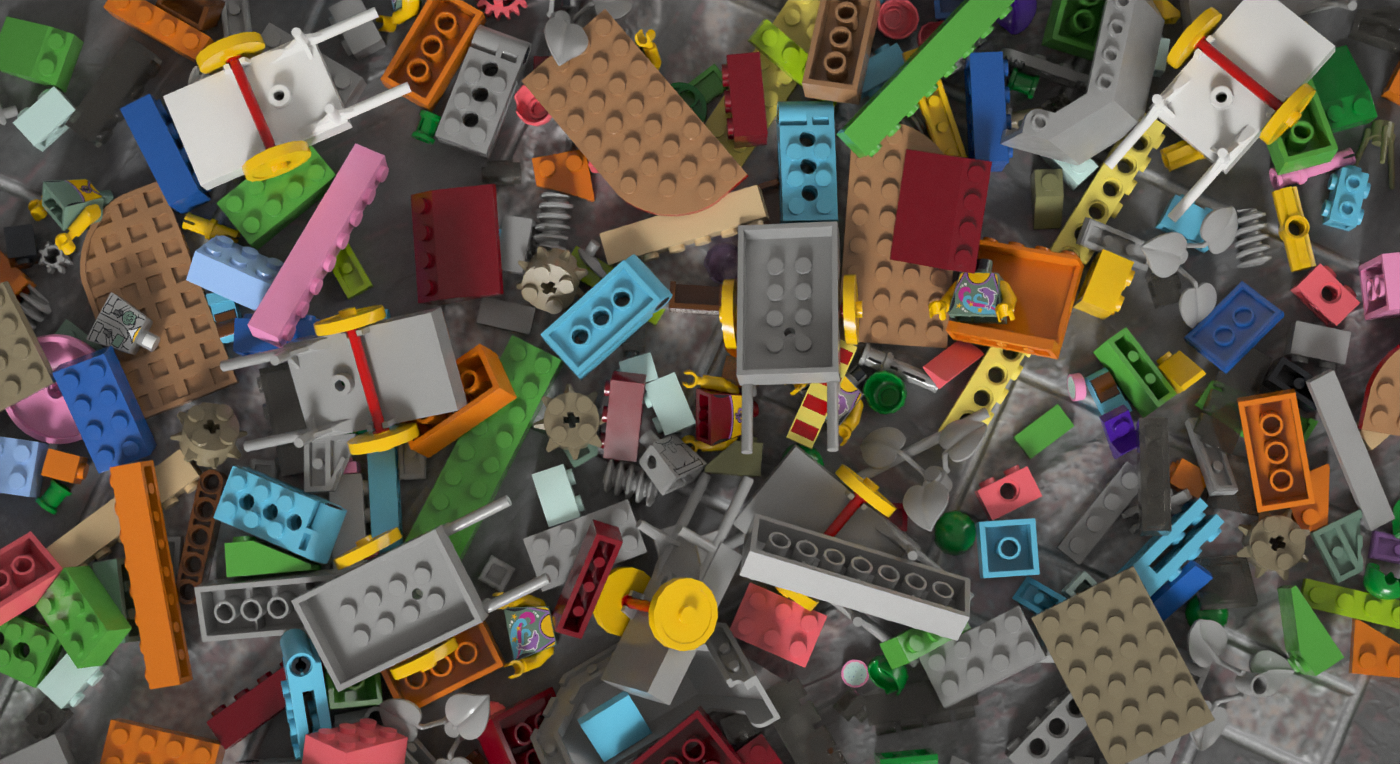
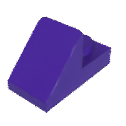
[1099,404,1145,459]

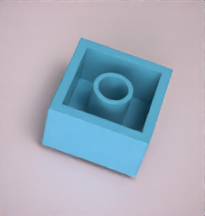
[975,518,1040,578]

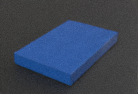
[1184,281,1284,374]

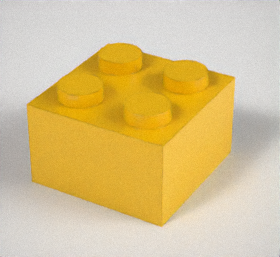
[1073,249,1135,320]

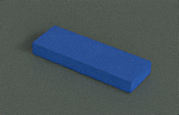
[1150,560,1213,622]

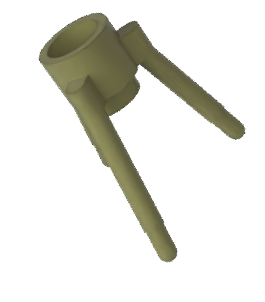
[1352,120,1396,190]

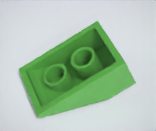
[0,16,84,93]
[224,536,321,577]
[1277,585,1344,676]

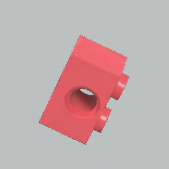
[1290,263,1360,328]
[975,465,1042,521]

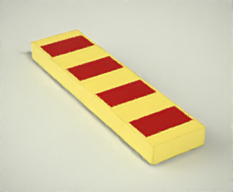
[786,339,857,449]

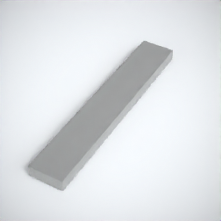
[1305,369,1395,531]

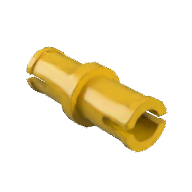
[182,212,241,243]

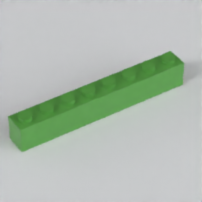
[836,0,1015,158]

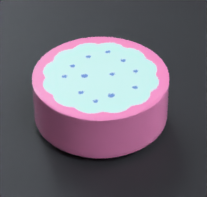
[1067,373,1086,401]
[841,659,869,688]

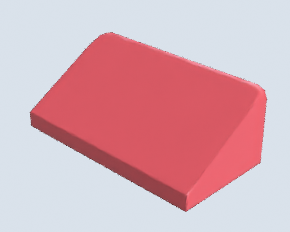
[922,341,984,389]

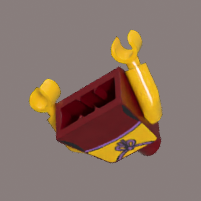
[682,369,759,453]

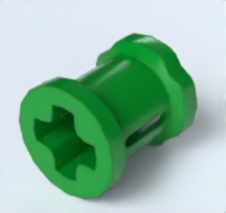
[1007,67,1040,99]
[412,110,442,145]
[35,478,73,515]

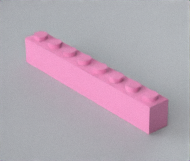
[247,143,389,348]

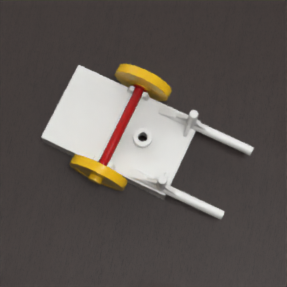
[1104,0,1335,223]
[163,7,412,190]

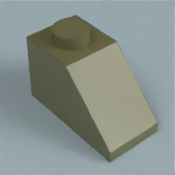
[1030,169,1064,230]
[705,437,763,478]

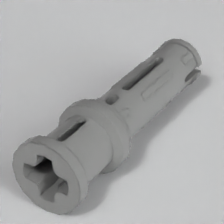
[857,343,938,393]

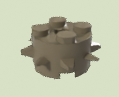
[516,246,588,314]
[534,384,605,460]
[170,402,247,469]
[1236,508,1311,581]

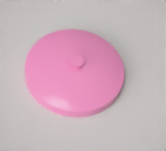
[6,334,96,444]

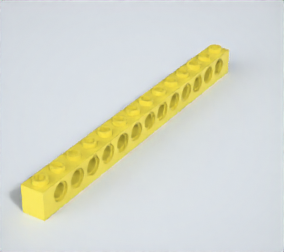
[938,113,1166,432]

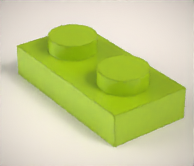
[332,242,374,300]

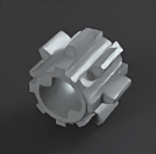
[38,241,74,275]

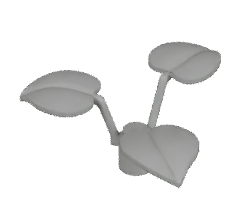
[537,0,632,66]
[1140,206,1238,328]
[860,419,988,531]
[1187,619,1295,751]
[379,693,490,764]

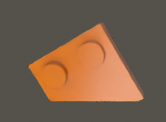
[532,150,595,202]
[1287,463,1330,532]
[1349,619,1400,678]

